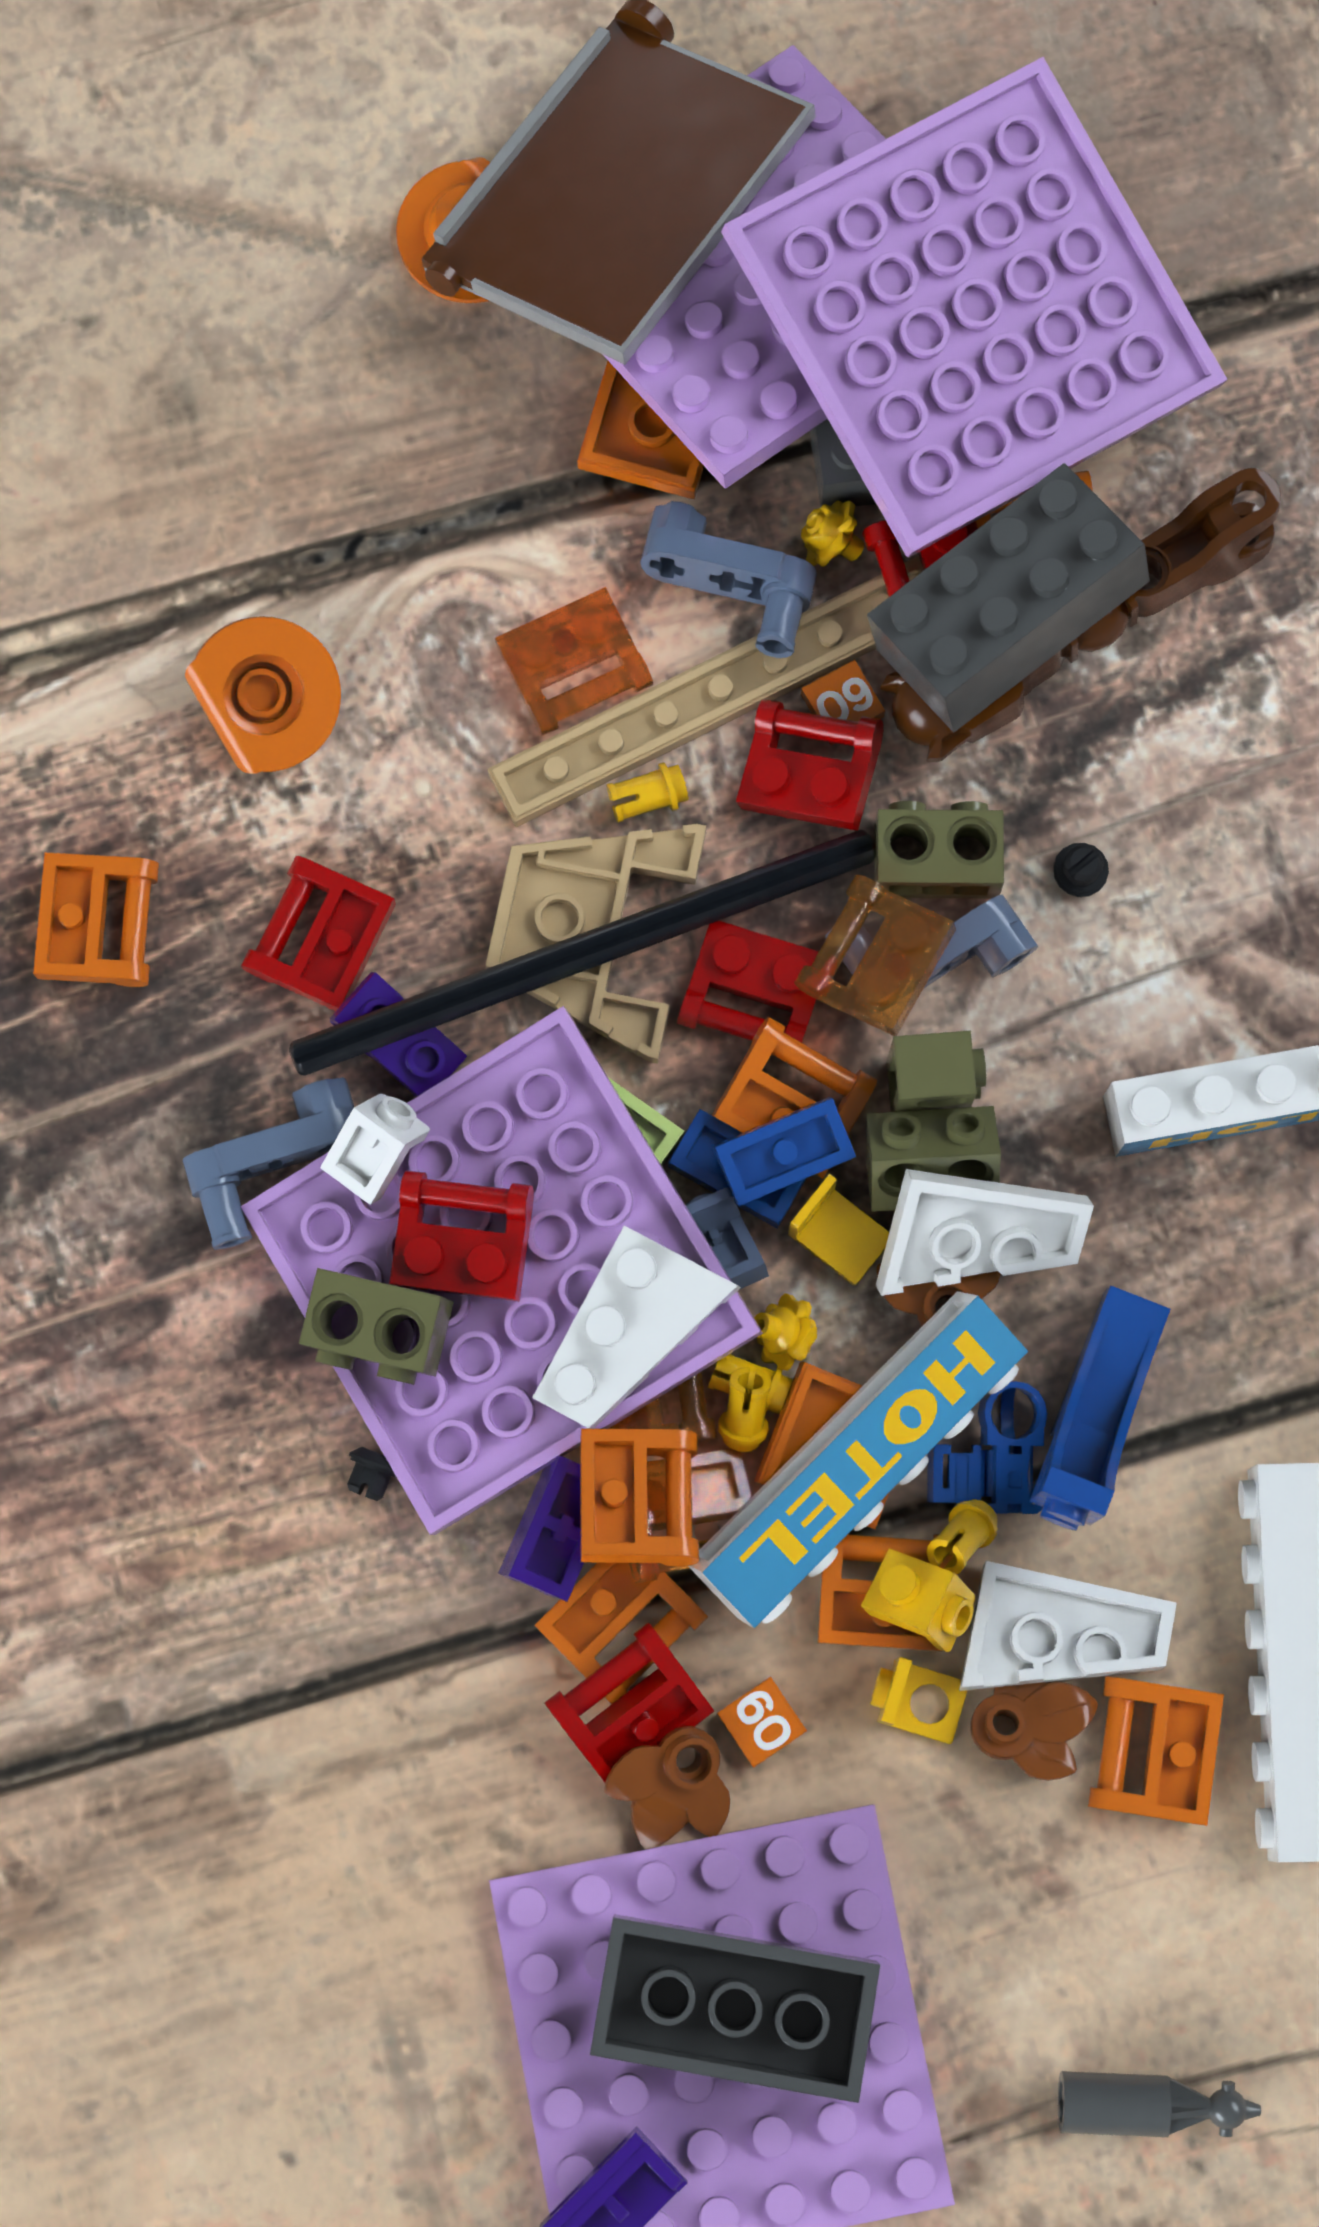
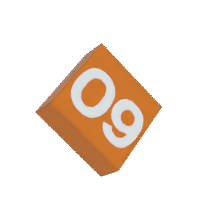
[801,660,885,746]
[717,1676,807,1768]

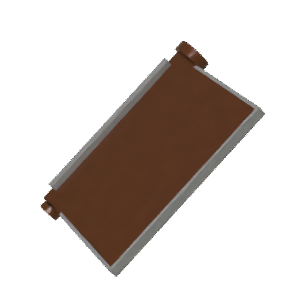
[421,0,816,365]

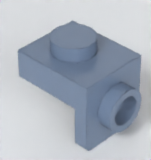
[686,1187,769,1290]

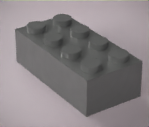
[867,463,1150,733]
[590,1914,880,2103]

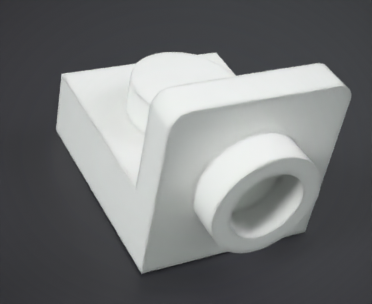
[320,1094,430,1205]

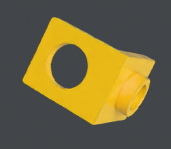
[788,1174,889,1286]
[870,1657,967,1744]

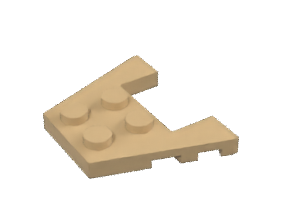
[486,824,706,1064]

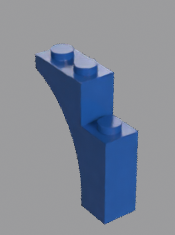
[1029,1285,1171,1531]

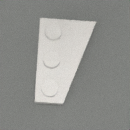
[876,1169,1094,1296]
[532,1226,741,1429]
[959,1561,1177,1691]

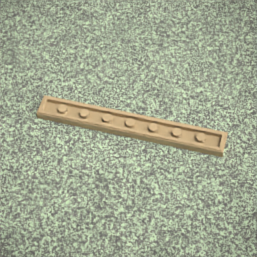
[487,556,924,828]

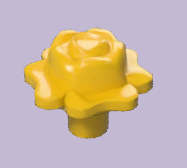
[801,500,865,567]
[754,1293,817,1371]

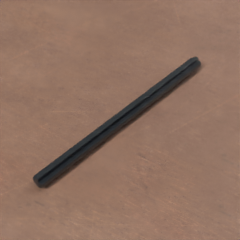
[289,829,876,1076]

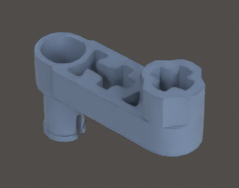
[640,501,817,658]
[825,894,1038,1017]
[182,1077,354,1250]

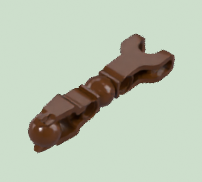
[880,468,1281,763]

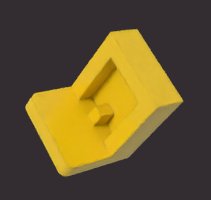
[861,1548,975,1653]

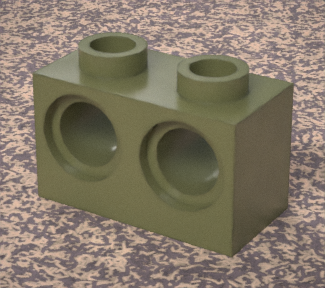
[875,801,1004,899]
[886,1030,986,1112]
[866,1106,1001,1212]
[299,1268,454,1385]

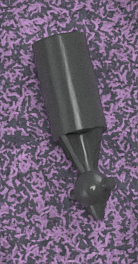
[1058,2071,1261,2138]

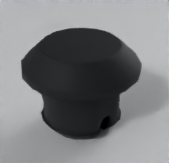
[1053,843,1109,897]
[347,1447,397,1501]

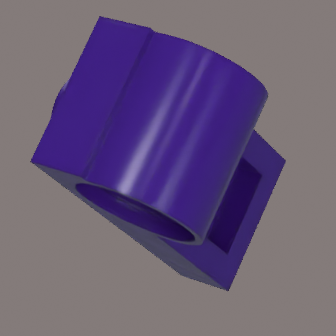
[330,972,467,1097]

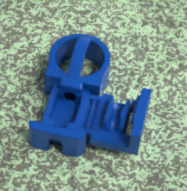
[927,1381,1047,1514]

